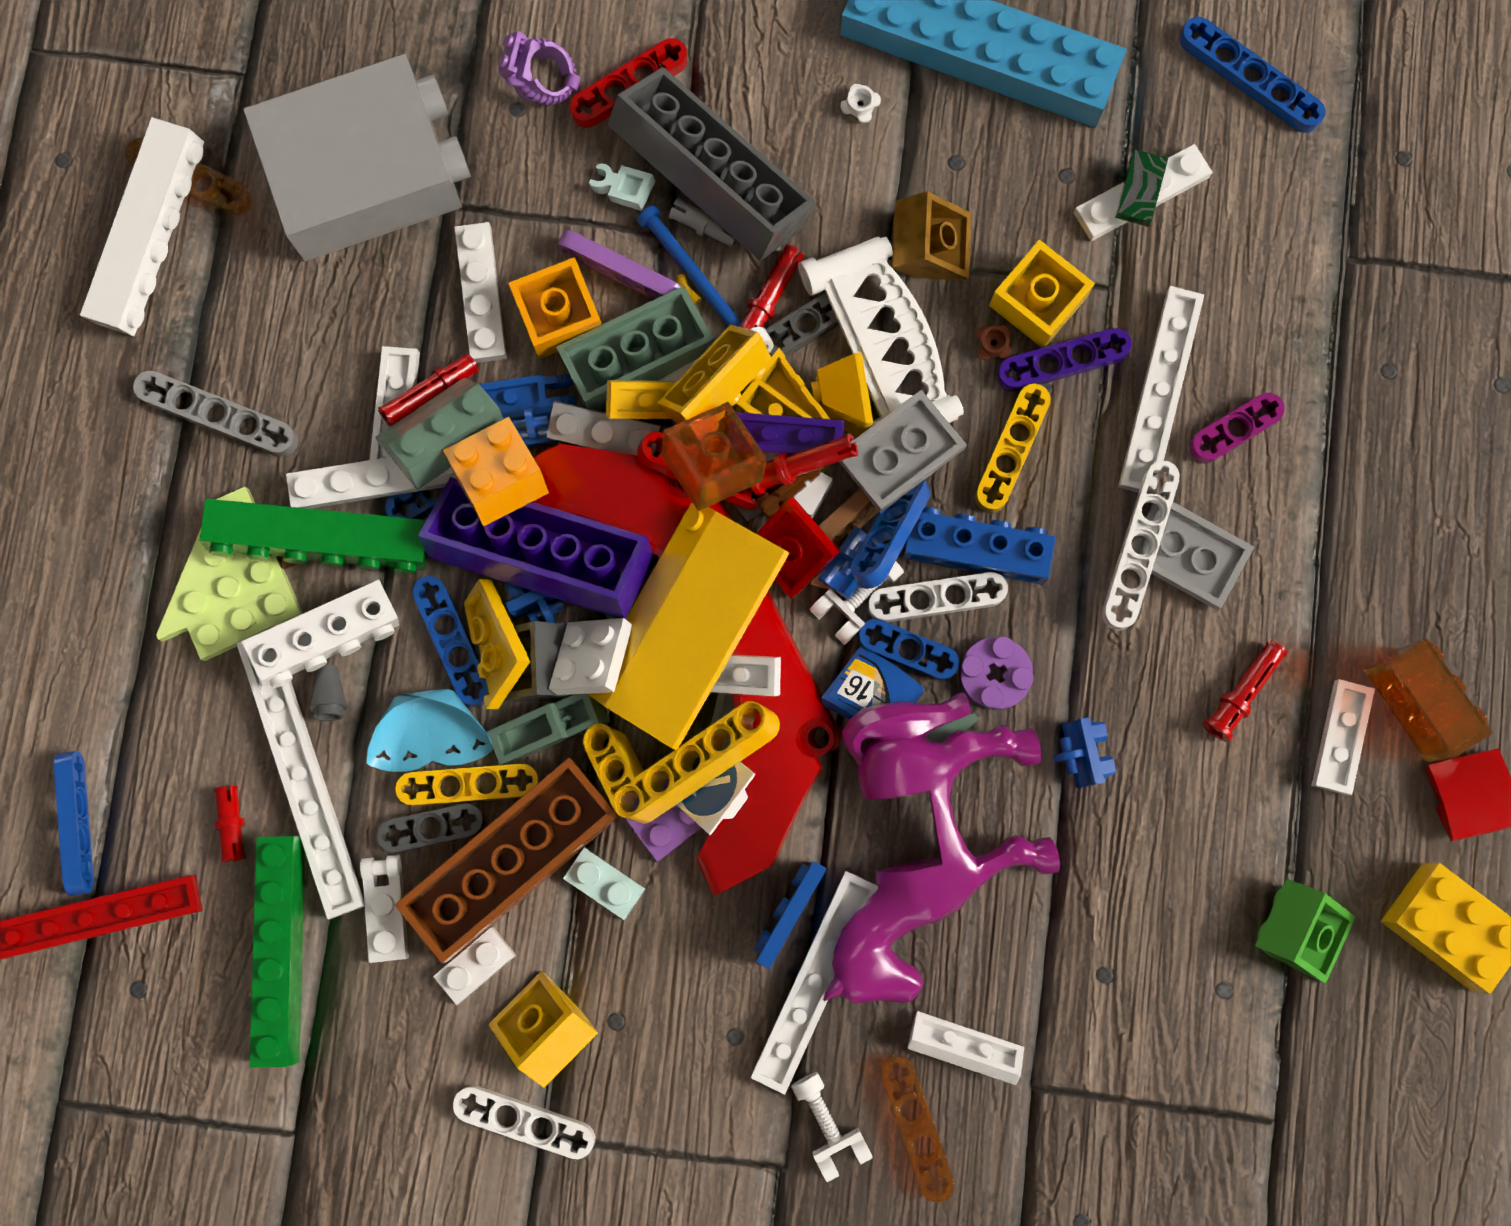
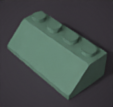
[556,286,715,413]

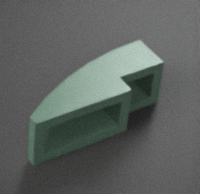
[487,694,610,765]

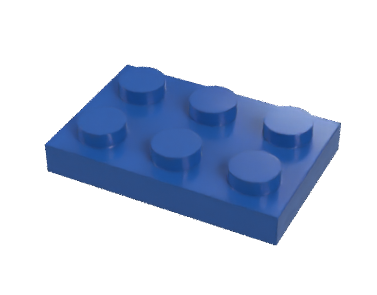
[754,861,827,969]

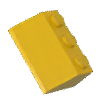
[657,325,772,438]

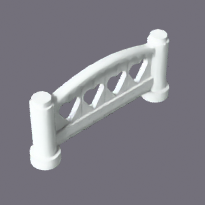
[798,237,963,426]

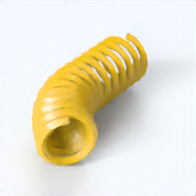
[676,274,701,304]

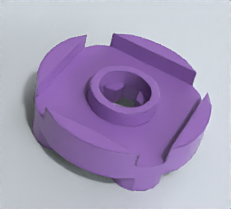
[959,637,1034,710]

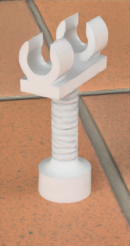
[810,561,904,645]
[791,1072,873,1182]

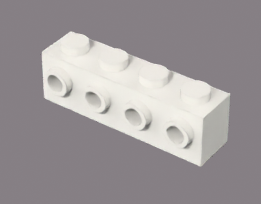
[241,580,399,688]

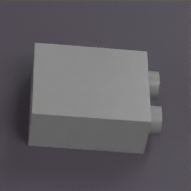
[243,54,471,262]

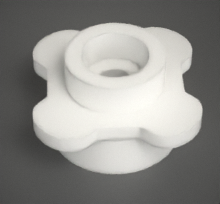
[840,84,881,123]

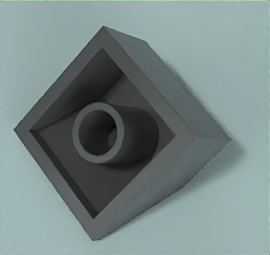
[503,621,572,703]

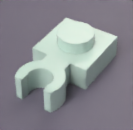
[589,164,656,211]

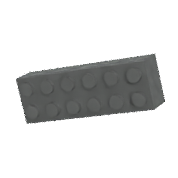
[607,67,816,261]

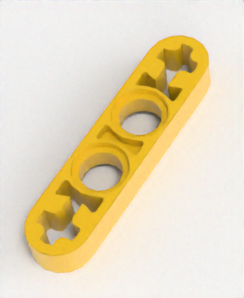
[975,383,1051,513]
[395,764,541,806]

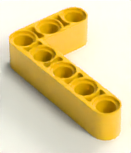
[583,701,780,824]

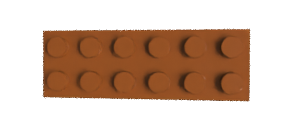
[395,757,620,963]

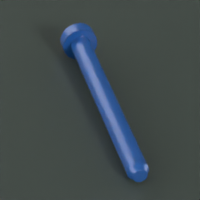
[637,205,741,327]

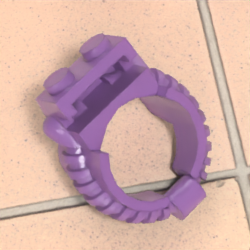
[498,31,581,105]

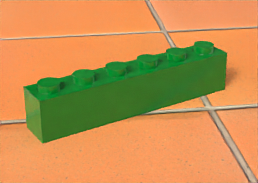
[199,499,427,574]
[249,836,305,1068]

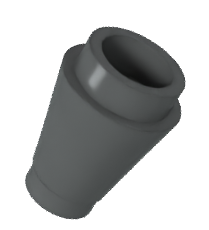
[310,665,347,721]

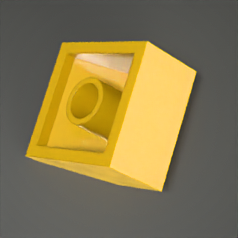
[488,971,598,1088]

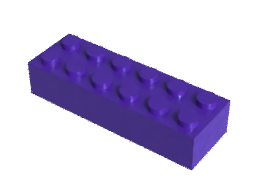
[418,477,654,619]

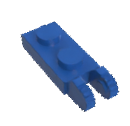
[479,374,577,413]

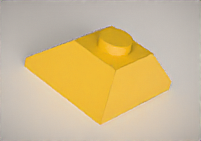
[811,352,873,438]

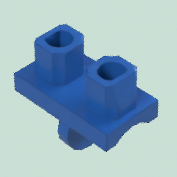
[501,405,563,447]
[818,526,884,600]
[504,583,565,623]
[1053,717,1116,789]

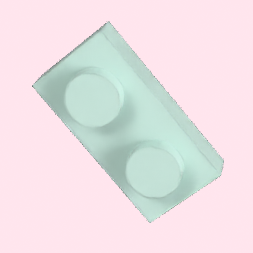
[563,848,645,920]

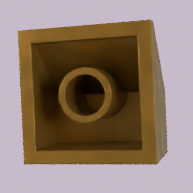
[892,191,972,281]

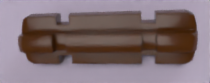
[756,469,821,517]

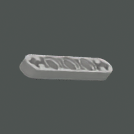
[133,371,299,457]

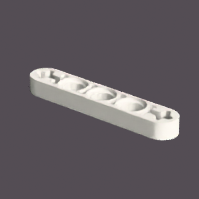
[1102,460,1180,631]

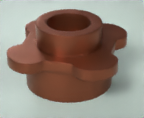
[976,325,1012,361]

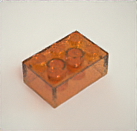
[1364,638,1492,762]

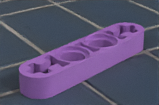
[556,230,681,300]

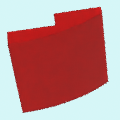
[1425,748,1511,842]

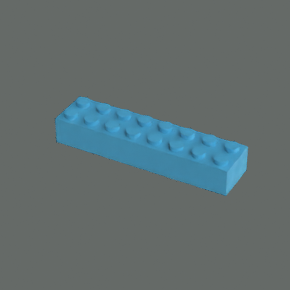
[840,0,1127,128]

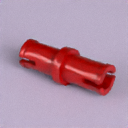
[214,785,246,863]

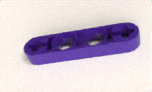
[997,328,1132,392]

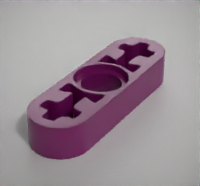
[1189,393,1285,464]

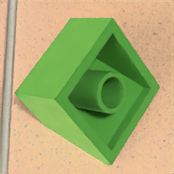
[1255,878,1356,984]

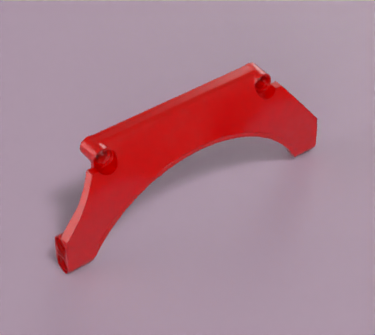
[533,444,842,896]

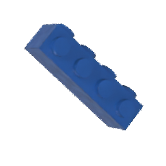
[902,507,1056,585]

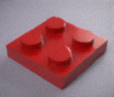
[756,497,840,599]

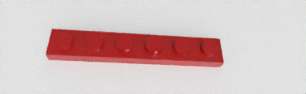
[0,875,203,960]

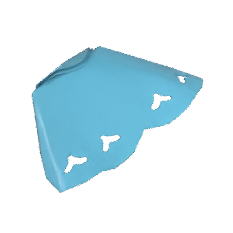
[367,689,493,772]

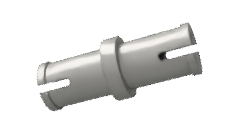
[669,197,736,248]

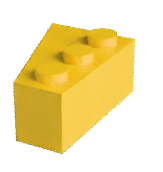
[736,348,830,473]

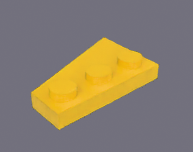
[464,579,530,709]

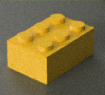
[1380,863,1511,994]

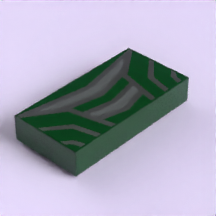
[1115,149,1168,227]

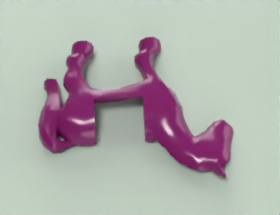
[823,692,1060,1003]

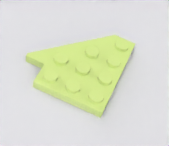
[156,487,303,661]

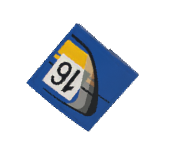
[822,646,924,719]

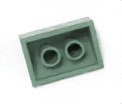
[376,378,503,490]

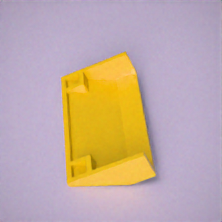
[588,499,789,750]

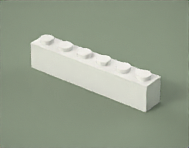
[80,117,204,336]

